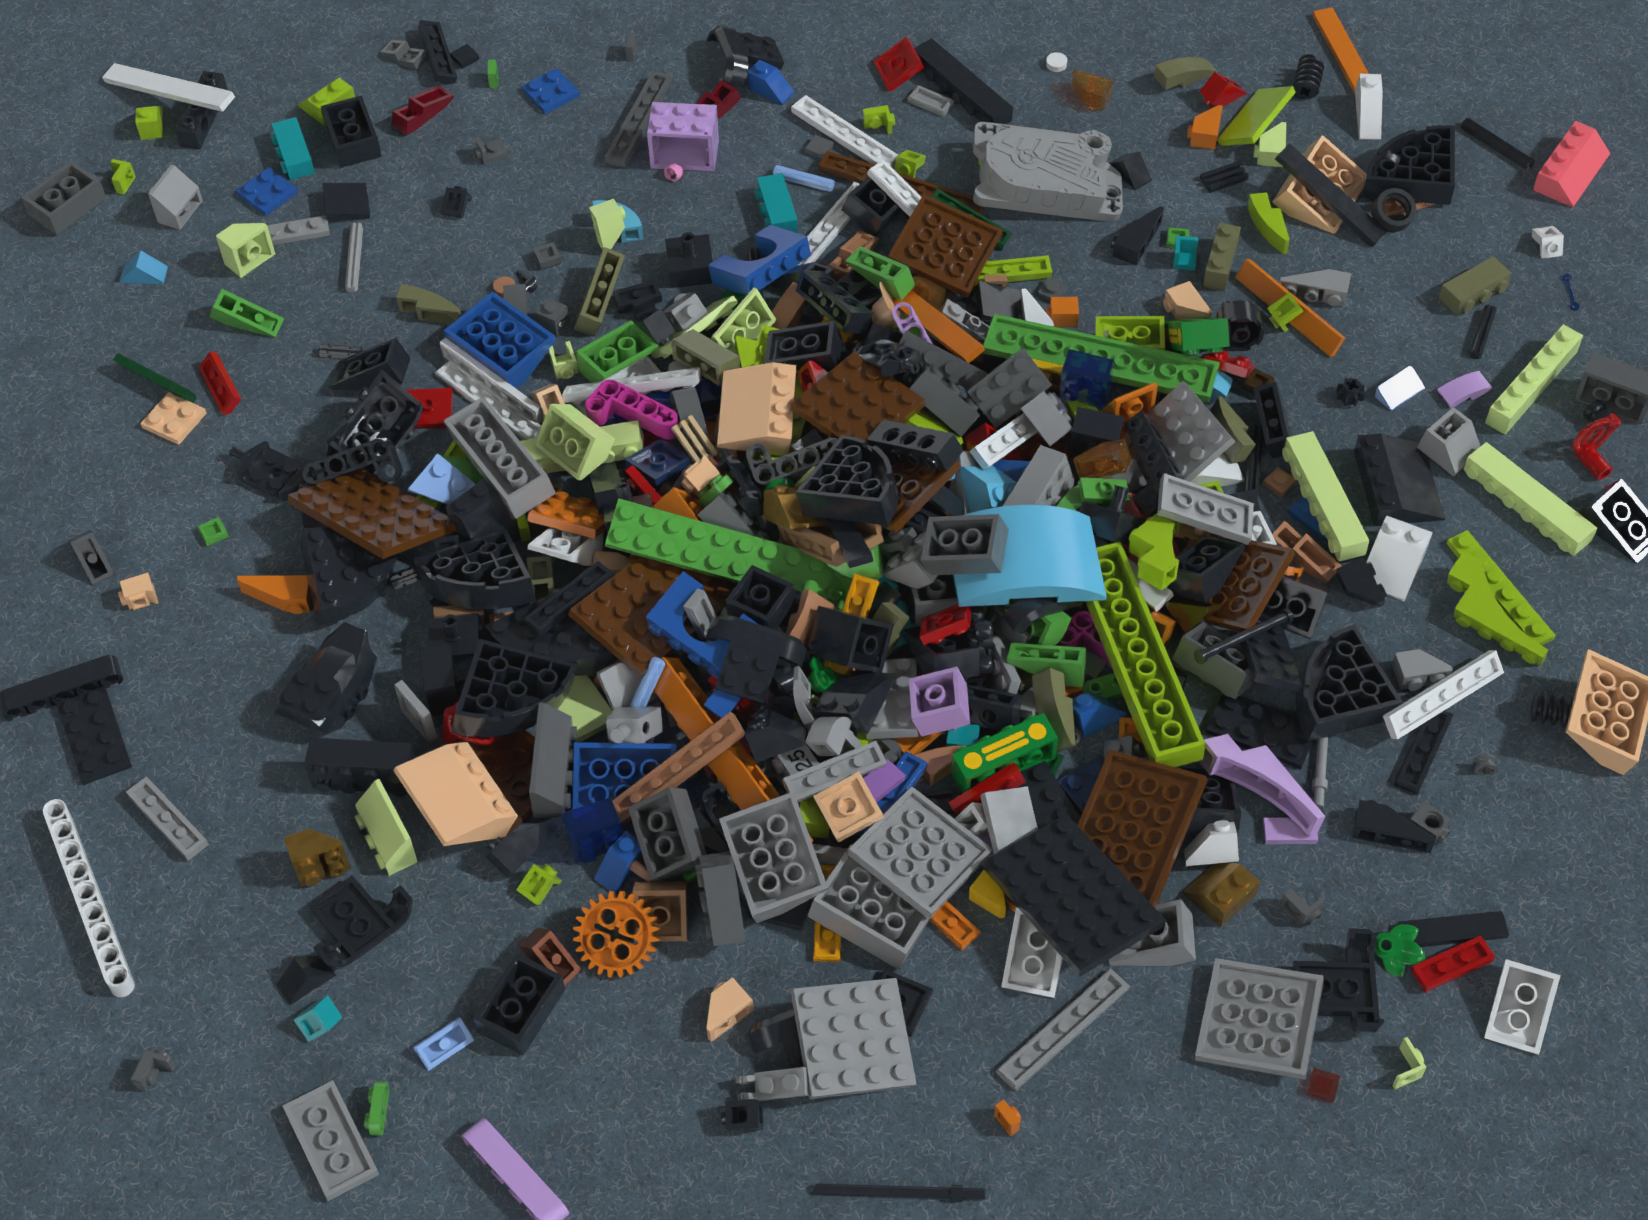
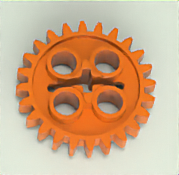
[573,891,660,978]

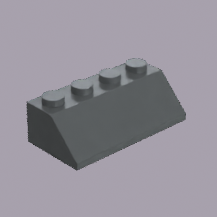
[529,703,577,818]

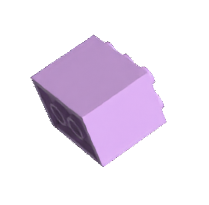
[647,102,719,171]

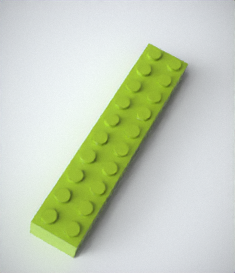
[1085,542,1205,767]

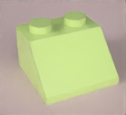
[216,223,275,278]

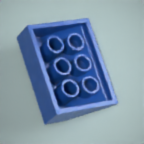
[444,291,556,389]
[572,742,679,820]

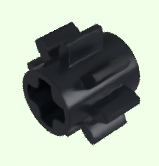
[1336,378,1365,406]

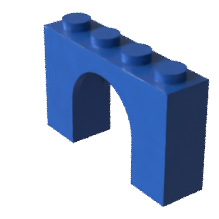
[708,225,811,296]
[646,572,757,679]

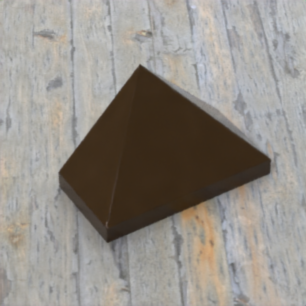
[1166,598,1221,633]

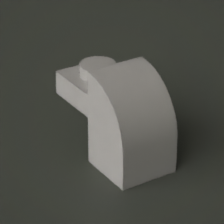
[805,717,862,756]

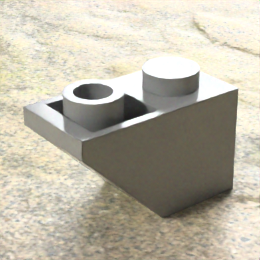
[1392,649,1453,691]

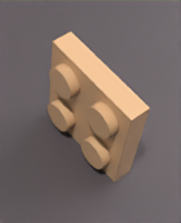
[140,392,207,445]
[813,771,884,842]

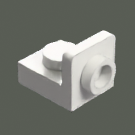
[1532,226,1564,259]

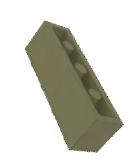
[574,247,625,336]

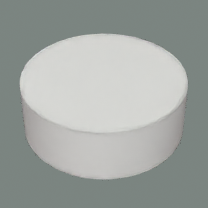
[1046,53,1067,72]

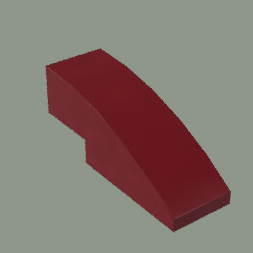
[696,80,741,119]
[391,86,454,135]

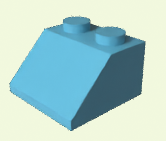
[960,466,1017,513]

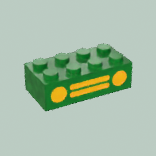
[1164,317,1230,355]
[951,713,1058,794]

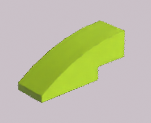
[1247,192,1290,254]

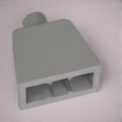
[663,292,707,333]
[606,707,663,744]

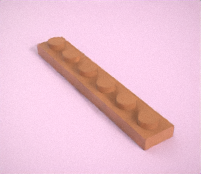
[609,712,745,826]

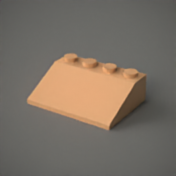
[1272,135,1366,234]
[717,362,796,456]
[1566,649,1648,775]
[393,742,518,846]

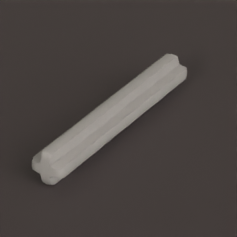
[345,222,363,293]

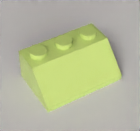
[711,288,776,354]
[534,404,615,480]
[354,779,418,876]

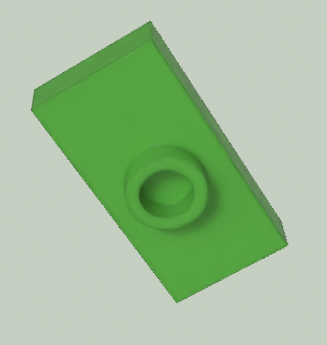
[1078,478,1130,504]

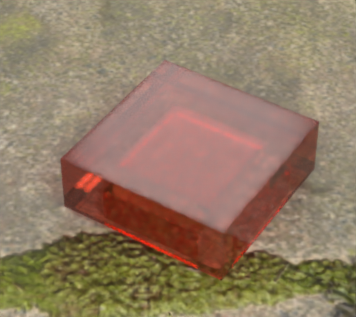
[1306,1068,1340,1103]

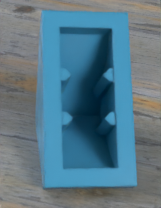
[120,250,168,284]

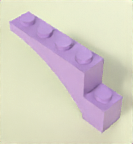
[1199,734,1325,836]

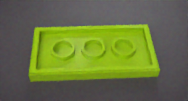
[1217,86,1295,146]

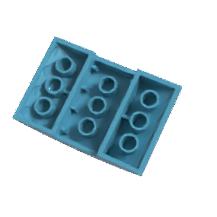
[953,505,1107,607]

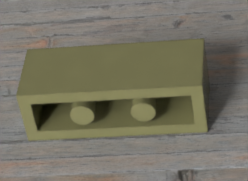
[1203,222,1241,291]
[1439,256,1511,315]
[672,329,740,386]

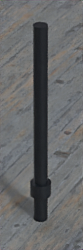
[816,1183,985,1202]

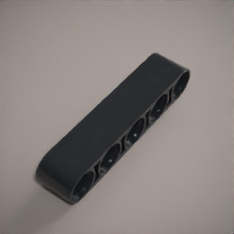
[0,655,123,721]

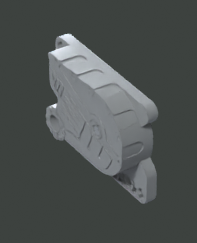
[973,122,1123,222]

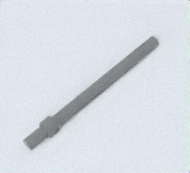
[1312,736,1328,810]

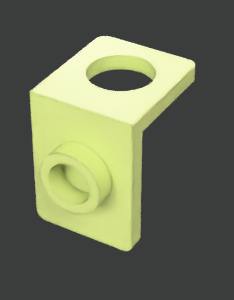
[1393,1037,1426,1090]

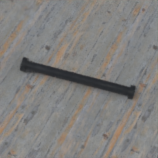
[1194,608,1293,664]

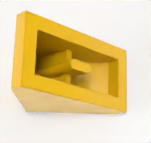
[969,870,1006,918]

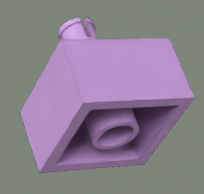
[909,667,970,736]

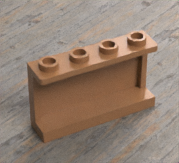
[777,522,884,567]

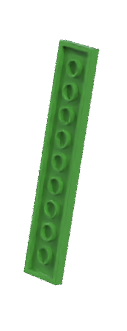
[982,314,1220,403]
[605,498,851,610]

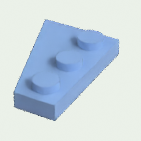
[407,454,475,505]

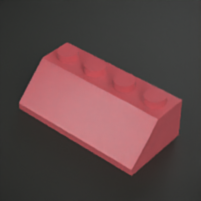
[1533,121,1610,207]

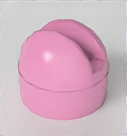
[664,163,683,182]

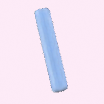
[773,165,835,192]
[629,657,665,707]

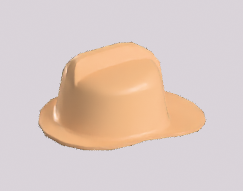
[871,282,900,329]

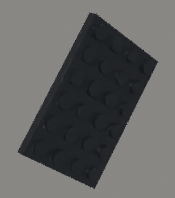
[982,814,1166,977]

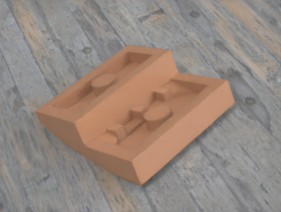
[786,589,841,649]

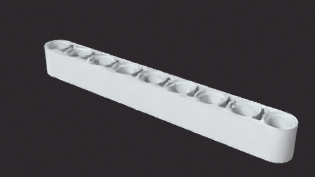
[43,799,135,997]

